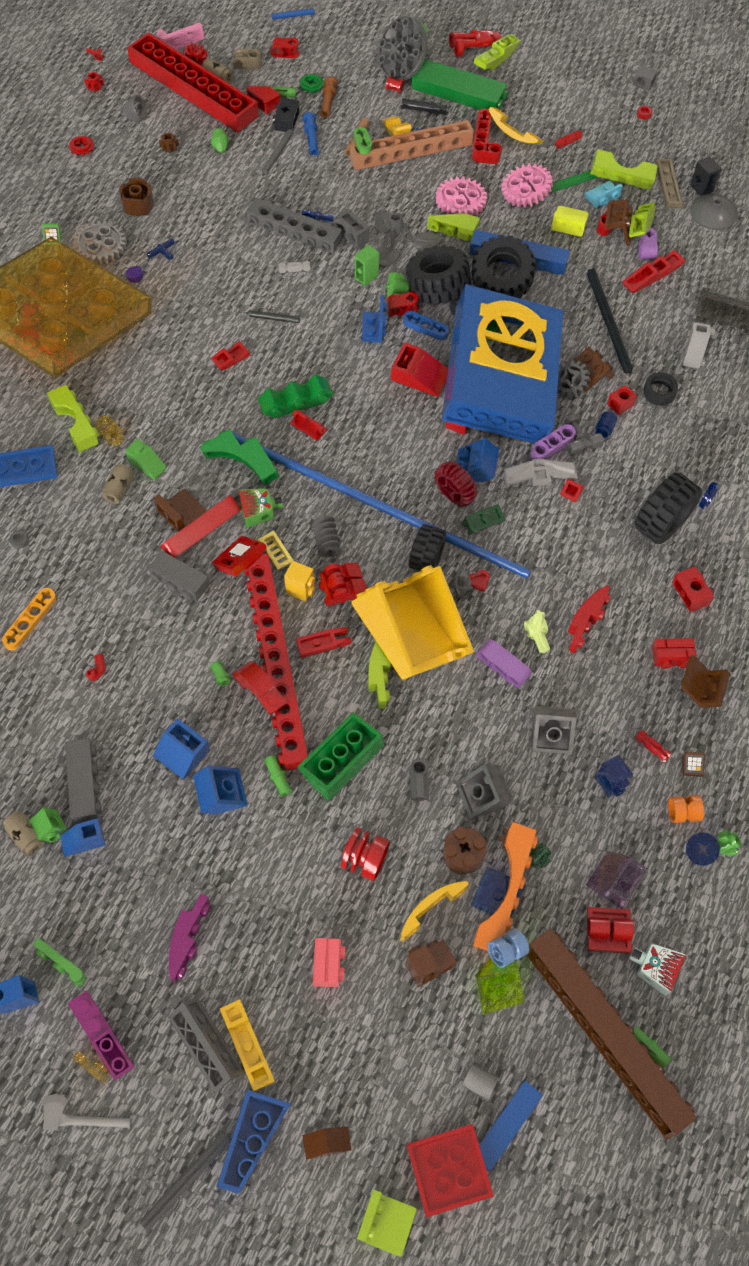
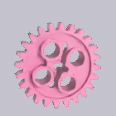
[501,163,553,208]
[435,176,487,216]

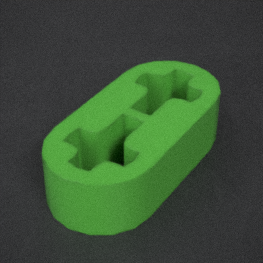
[354,127,372,154]

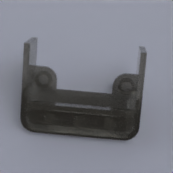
[693,287,749,334]

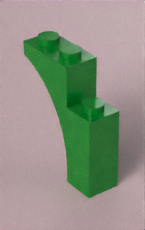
[199,429,280,486]

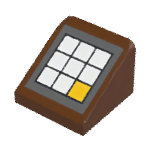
[682,752,705,777]

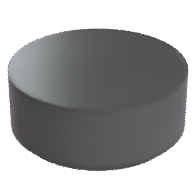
[9,530,29,549]

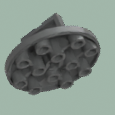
[378,16,431,81]

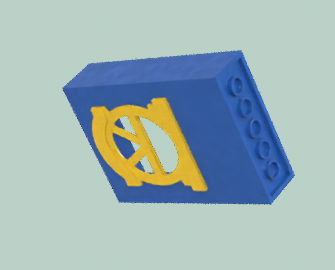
[442,284,563,444]

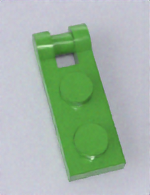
[33,938,86,986]

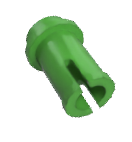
[210,661,231,687]

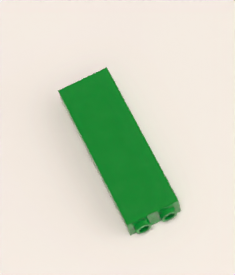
[412,59,508,110]

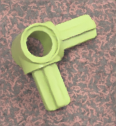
[524,610,550,653]

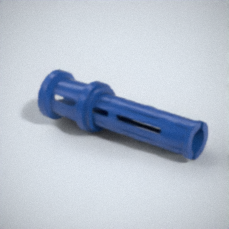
[302,112,319,155]

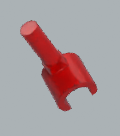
[86,48,104,61]

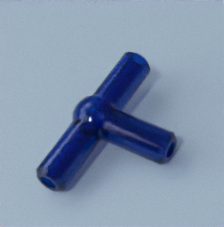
[301,210,334,222]
[147,238,175,260]

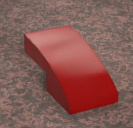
[211,341,250,371]

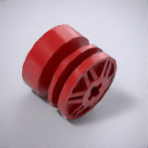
[341,827,391,881]

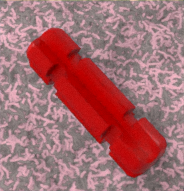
[555,130,583,149]
[635,730,671,762]

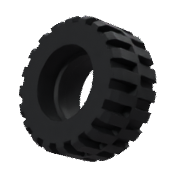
[472,235,536,298]
[406,245,471,305]
[634,472,702,544]

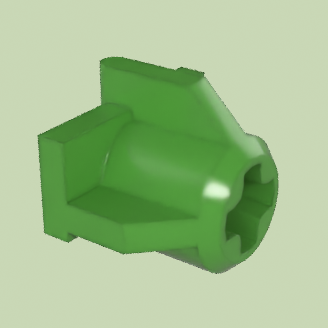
[384,272,409,297]

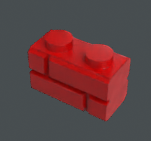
[652,638,697,669]

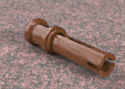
[320,76,338,118]

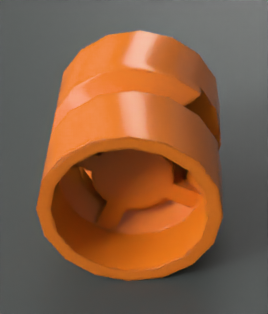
[668,795,704,823]

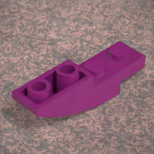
[169,894,211,983]
[68,990,134,1081]

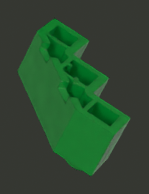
[257,374,334,418]

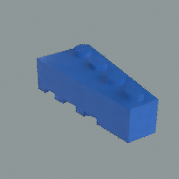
[216,1090,291,1194]

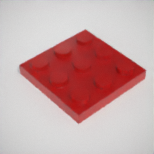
[406,1124,494,1218]

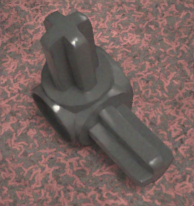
[449,569,474,600]

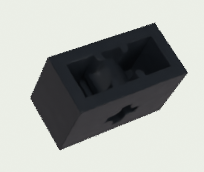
[272,98,300,132]
[690,156,721,196]

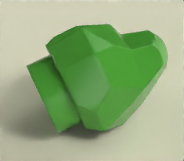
[210,129,229,153]

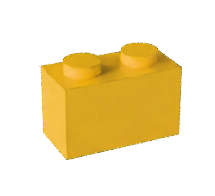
[284,561,316,602]

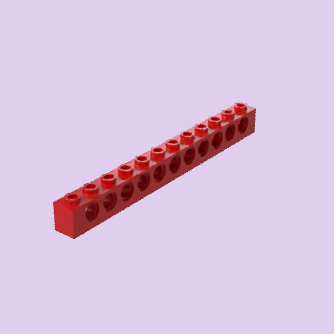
[244,554,308,771]

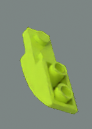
[474,34,521,71]
[368,641,392,709]

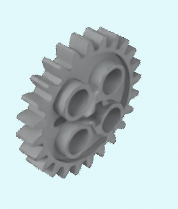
[73,220,127,265]

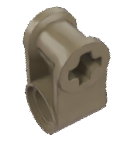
[233,48,262,70]

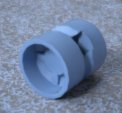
[487,929,529,968]

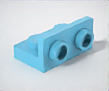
[584,181,623,208]

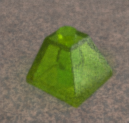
[475,958,524,1015]

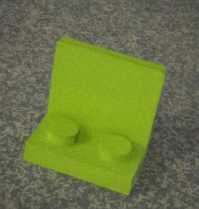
[357,1189,416,1257]

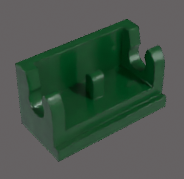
[462,504,506,536]

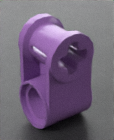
[638,228,658,260]

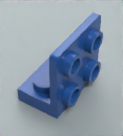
[362,295,387,342]

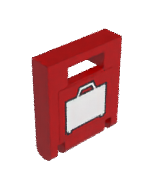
[211,536,267,577]

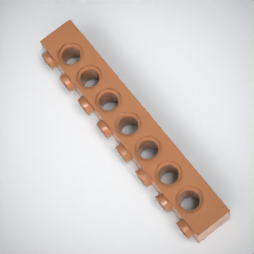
[350,120,473,170]

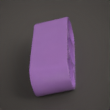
[529,424,576,460]
[476,639,532,688]

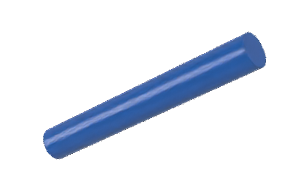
[271,8,315,20]

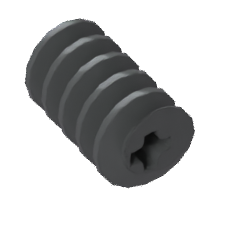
[313,515,341,557]

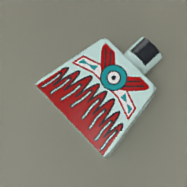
[629,944,686,996]

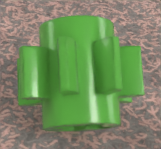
[715,830,742,857]

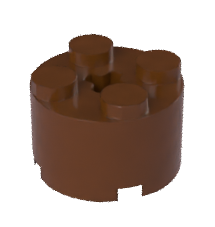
[119,178,154,216]
[443,826,486,875]

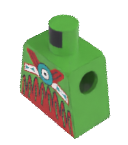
[239,489,283,528]

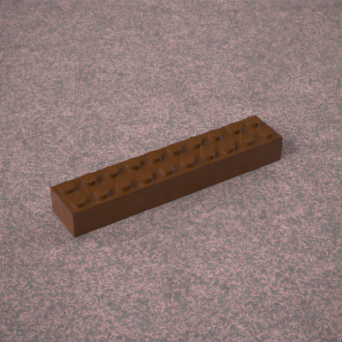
[526,928,697,1140]

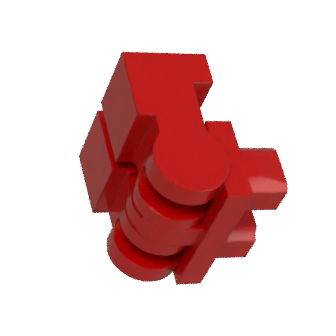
[319,563,367,606]

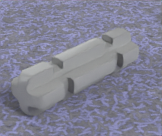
[278,261,310,273]

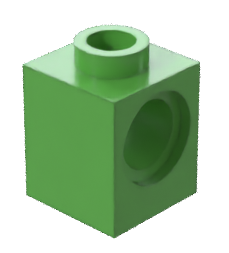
[29,808,67,842]

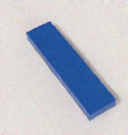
[479,1081,543,1172]

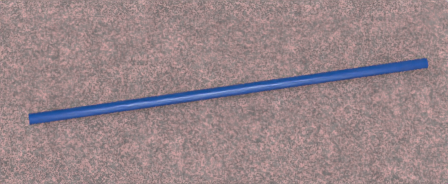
[232,432,531,579]

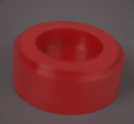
[637,106,652,120]

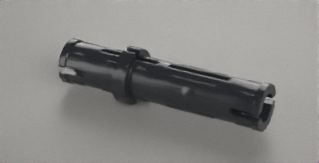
[401,98,447,115]

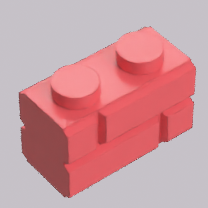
[313,938,345,987]

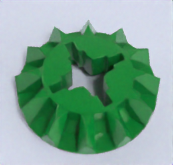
[300,74,324,93]

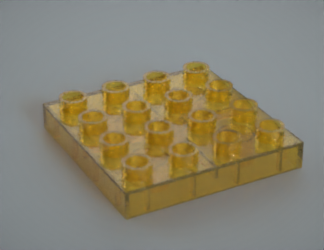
[0,237,151,378]

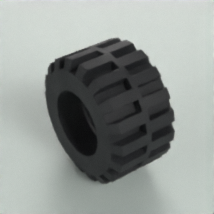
[409,524,446,571]

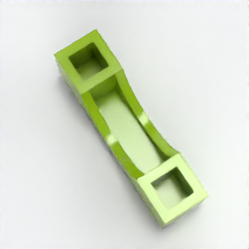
[590,149,658,189]
[47,385,99,453]

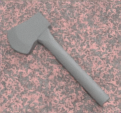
[42,1094,131,1131]

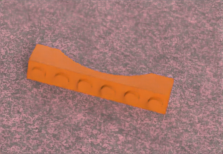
[472,822,538,952]

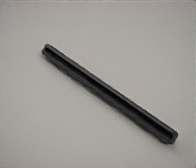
[587,268,633,374]

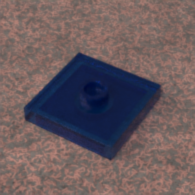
[470,867,526,918]

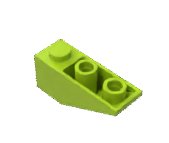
[427,213,480,242]

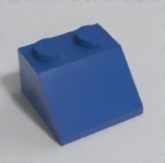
[193,765,248,814]

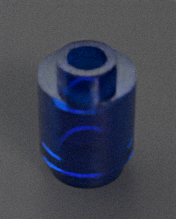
[595,411,618,438]

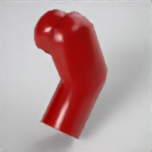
[86,654,106,681]

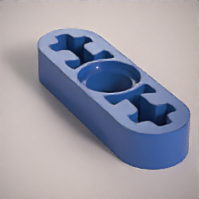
[403,311,449,340]

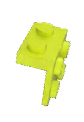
[551,206,589,237]

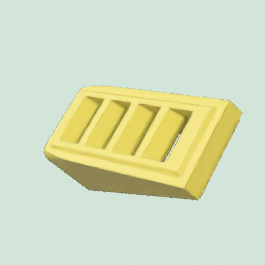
[258,531,293,571]

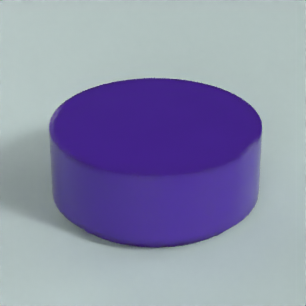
[126,266,143,283]

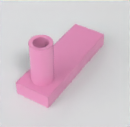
[157,22,205,49]

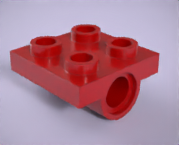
[587,907,634,954]

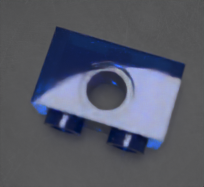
[595,754,633,797]

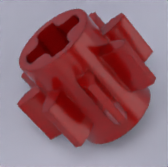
[84,72,104,92]

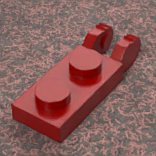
[295,627,352,658]

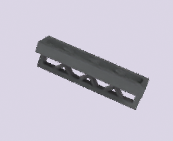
[168,997,245,1093]

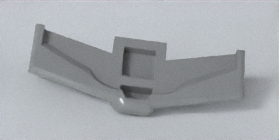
[504,458,578,488]

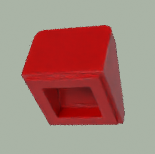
[560,479,585,503]

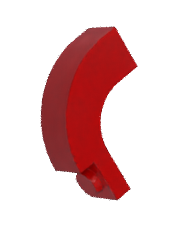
[232,661,287,715]

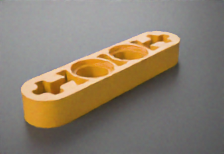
[2,588,56,650]

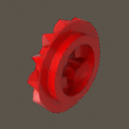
[69,136,94,156]

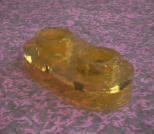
[95,415,124,446]

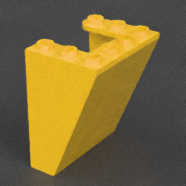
[351,565,474,680]

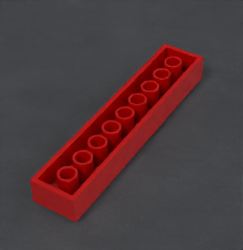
[127,32,259,133]

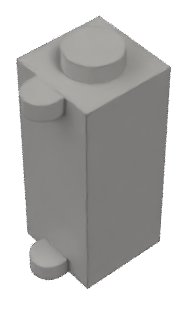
[682,322,716,369]

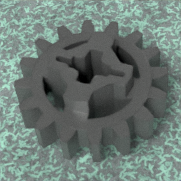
[557,360,591,398]

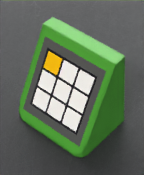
[42,224,62,243]

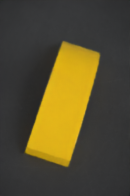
[489,107,544,144]
[383,116,411,136]
[401,881,469,942]
[220,999,275,1092]

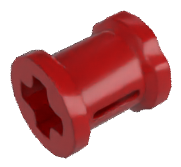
[386,76,404,94]

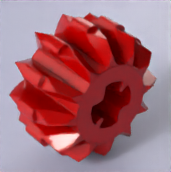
[183,42,208,66]

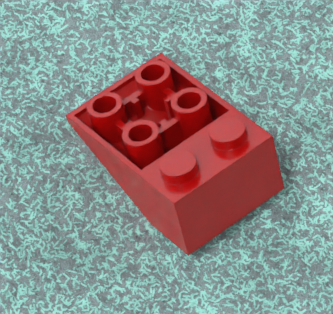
[391,342,448,397]

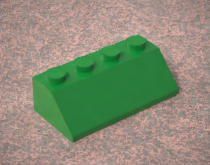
[298,712,384,801]

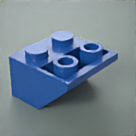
[456,438,499,483]
[153,718,210,780]

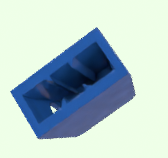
[0,975,39,1014]

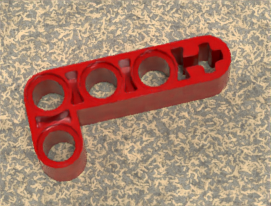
[472,109,502,164]

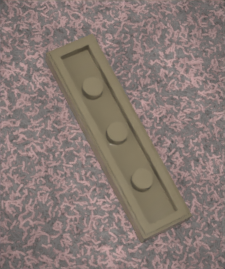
[656,159,683,208]

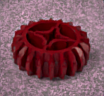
[434,461,478,508]

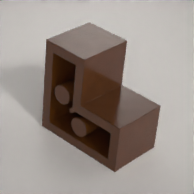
[405,939,457,988]

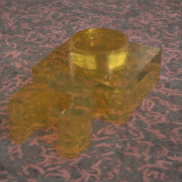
[72,1051,110,1085]

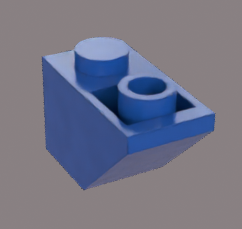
[60,818,106,857]

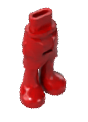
[449,29,502,58]

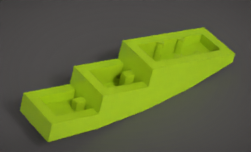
[629,202,656,238]

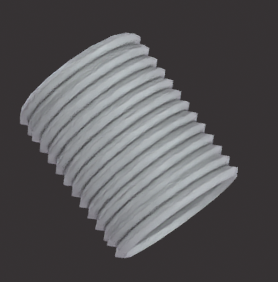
[462,1064,498,1100]

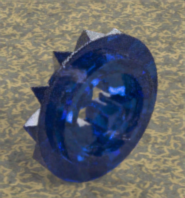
[699,482,719,510]
[686,832,720,866]

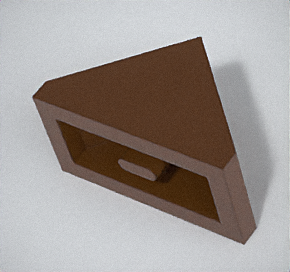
[303,1126,352,1160]

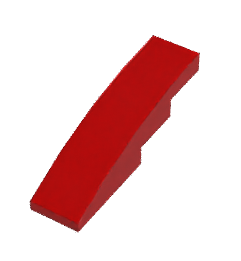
[622,249,685,294]

